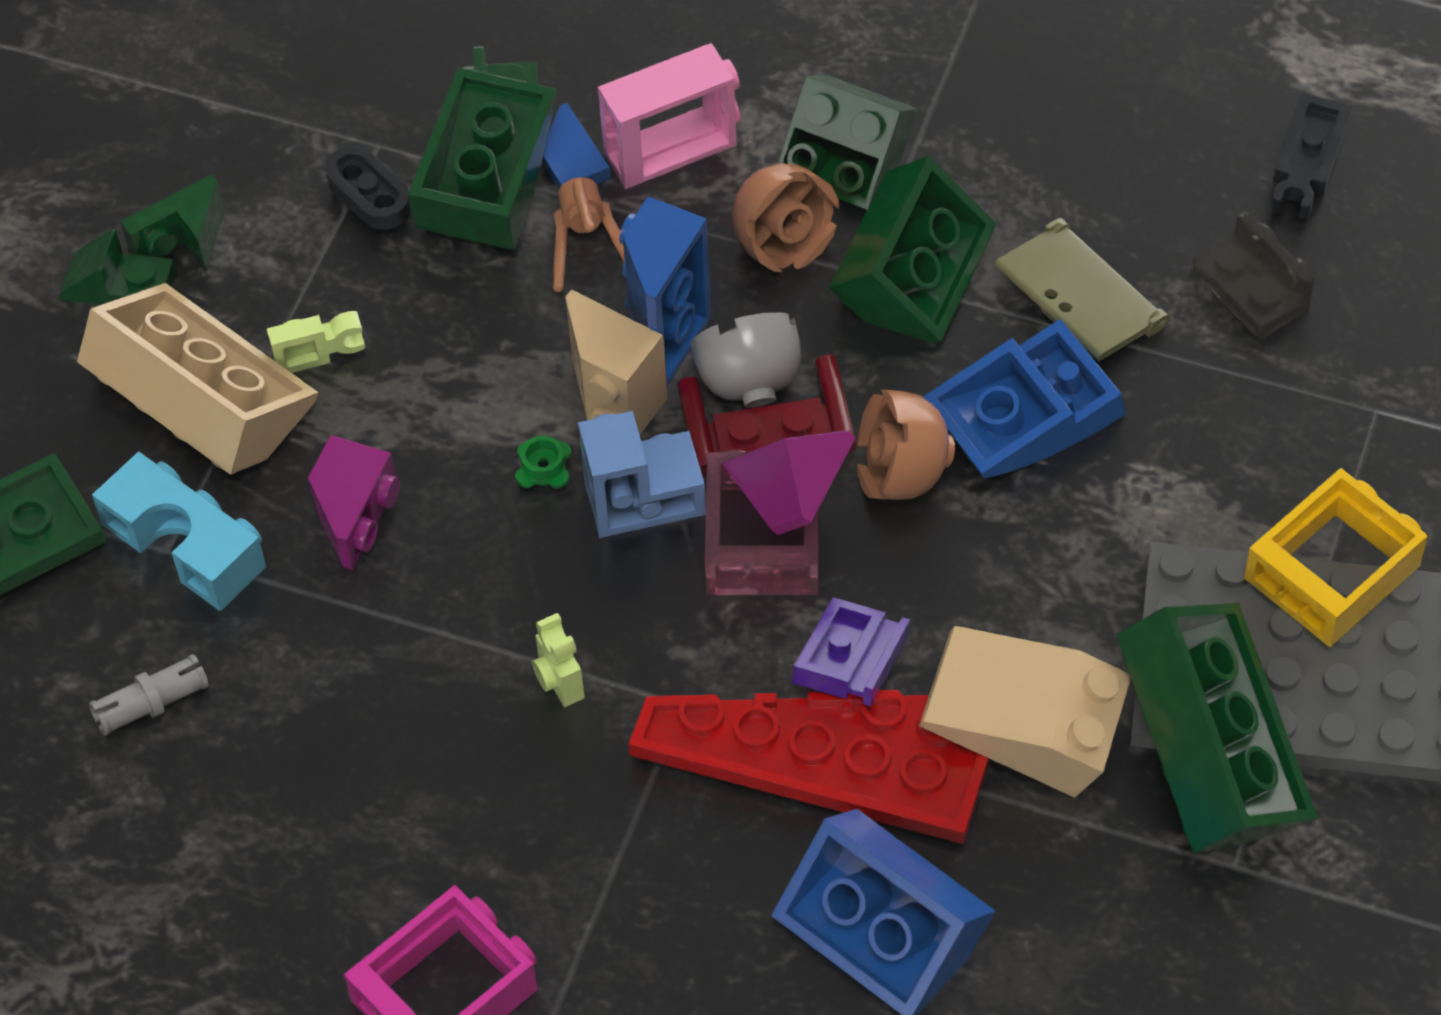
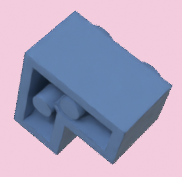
[578,411,706,538]

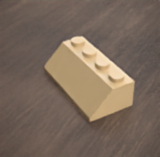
[77,283,318,475]

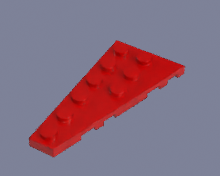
[628,690,991,844]

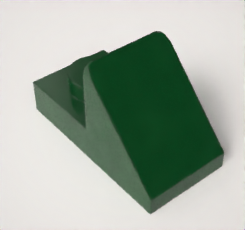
[120,174,225,268]
[60,229,176,305]

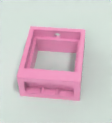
[598,43,741,189]

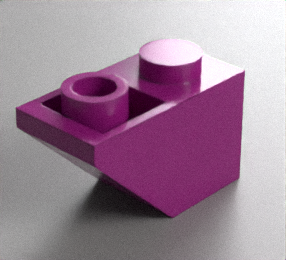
[308,435,400,570]

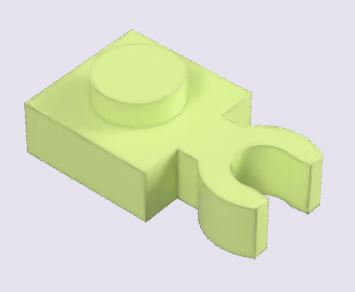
[267,311,366,373]
[532,613,585,708]

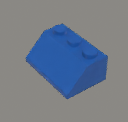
[619,196,712,387]
[771,809,995,1015]

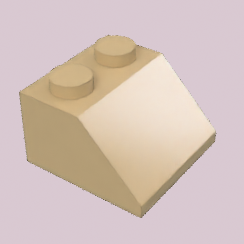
[566,289,668,435]

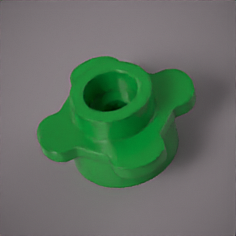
[515,436,571,489]

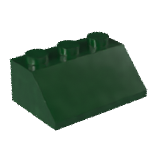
[829,156,997,344]

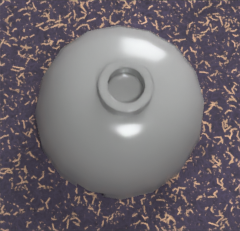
[690,313,802,408]

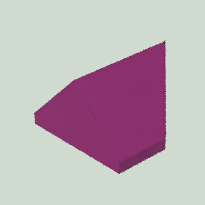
[722,430,856,535]

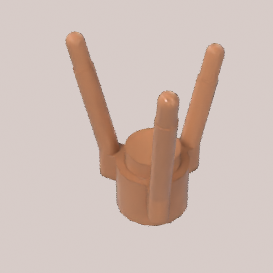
[553,177,625,292]

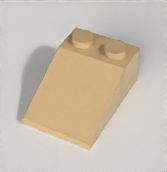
[919,626,1131,798]

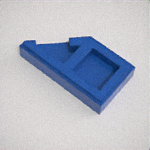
[541,103,611,189]

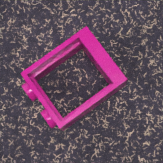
[344,885,538,1015]

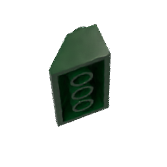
[1116,602,1318,853]

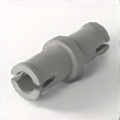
[89,654,209,736]

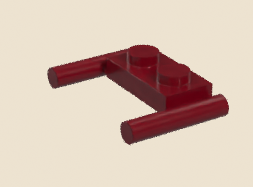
[677,354,857,477]

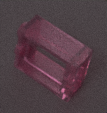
[705,450,818,595]

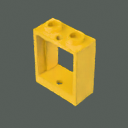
[1244,468,1428,647]

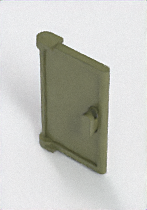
[995,218,1170,361]

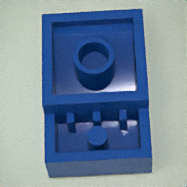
[923,319,1126,479]

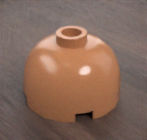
[732,163,839,272]
[857,390,955,500]

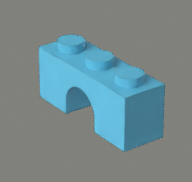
[92,451,266,611]

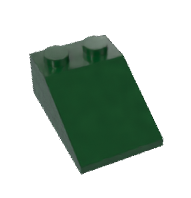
[408,67,557,250]

